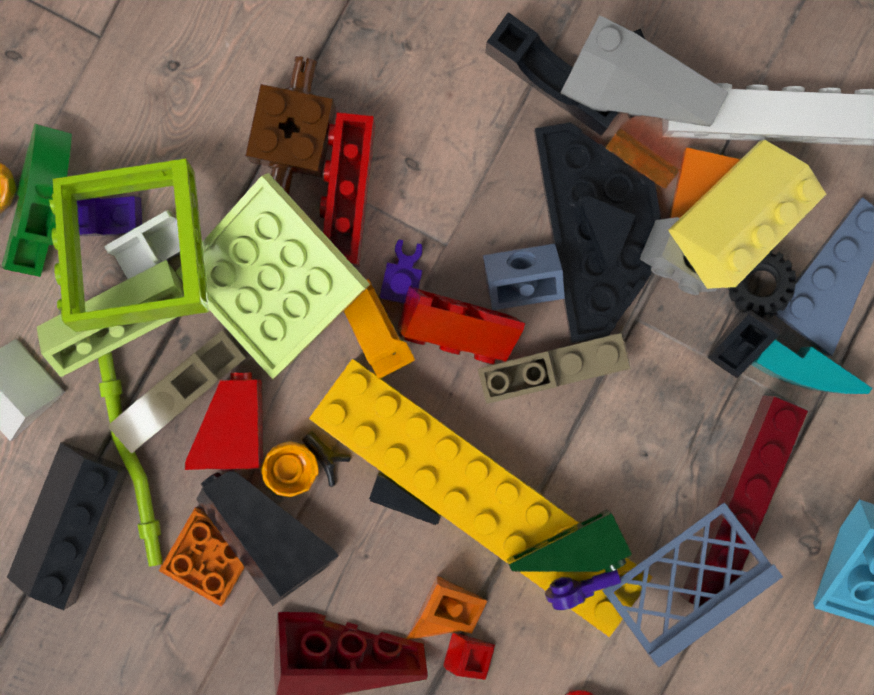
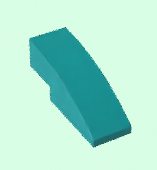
[751,340,873,394]

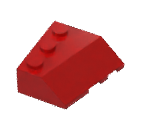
[397,286,525,364]

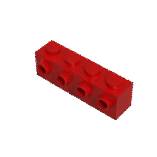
[320,112,376,267]

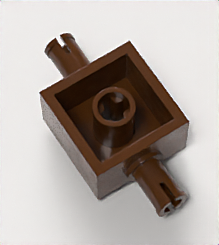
[245,56,336,195]

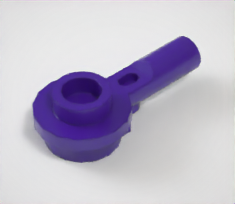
[545,570,621,610]

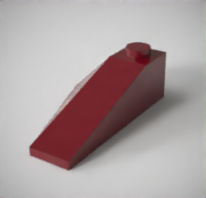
[274,612,428,695]

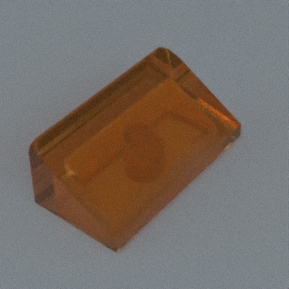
[606,128,680,189]

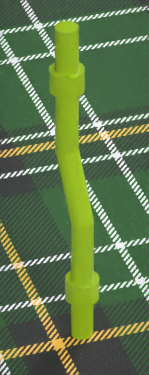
[98,351,163,567]

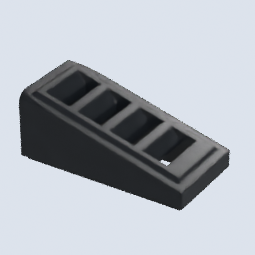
[369,471,441,525]

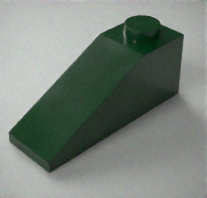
[506,509,632,573]

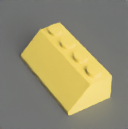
[668,140,826,289]

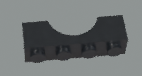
[485,12,619,136]

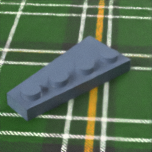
[775,197,874,356]

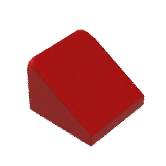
[444,633,495,680]

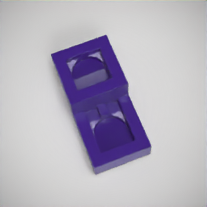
[77,196,142,236]

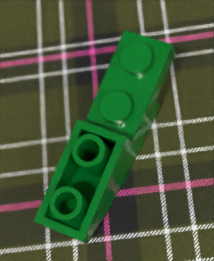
[2,123,72,277]

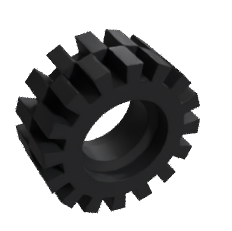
[728,250,796,318]

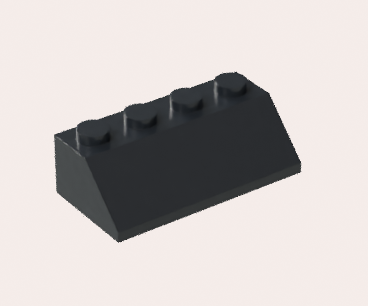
[7,442,128,611]

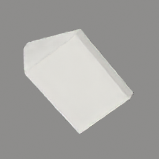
[0,339,65,441]

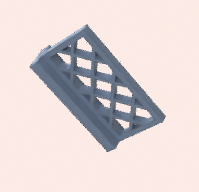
[602,502,783,667]

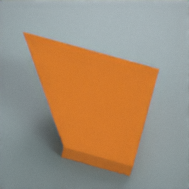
[406,576,487,640]

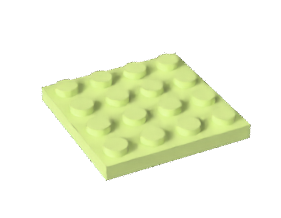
[175,173,370,379]

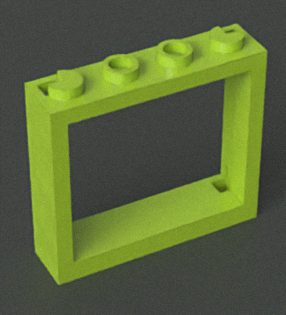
[49,158,209,332]

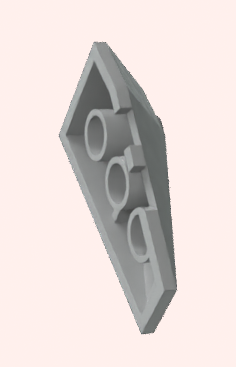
[561,15,728,127]

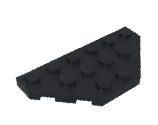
[534,122,661,343]

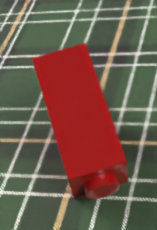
[185,372,263,470]

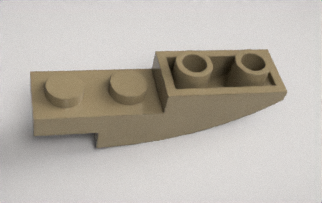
[108,330,246,454]
[478,333,631,404]

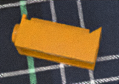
[344,279,415,379]

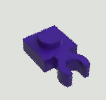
[379,239,423,304]

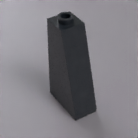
[196,469,339,606]

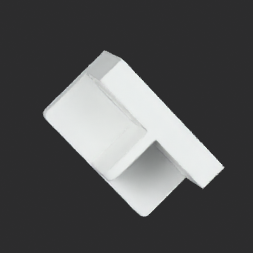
[104,210,180,279]

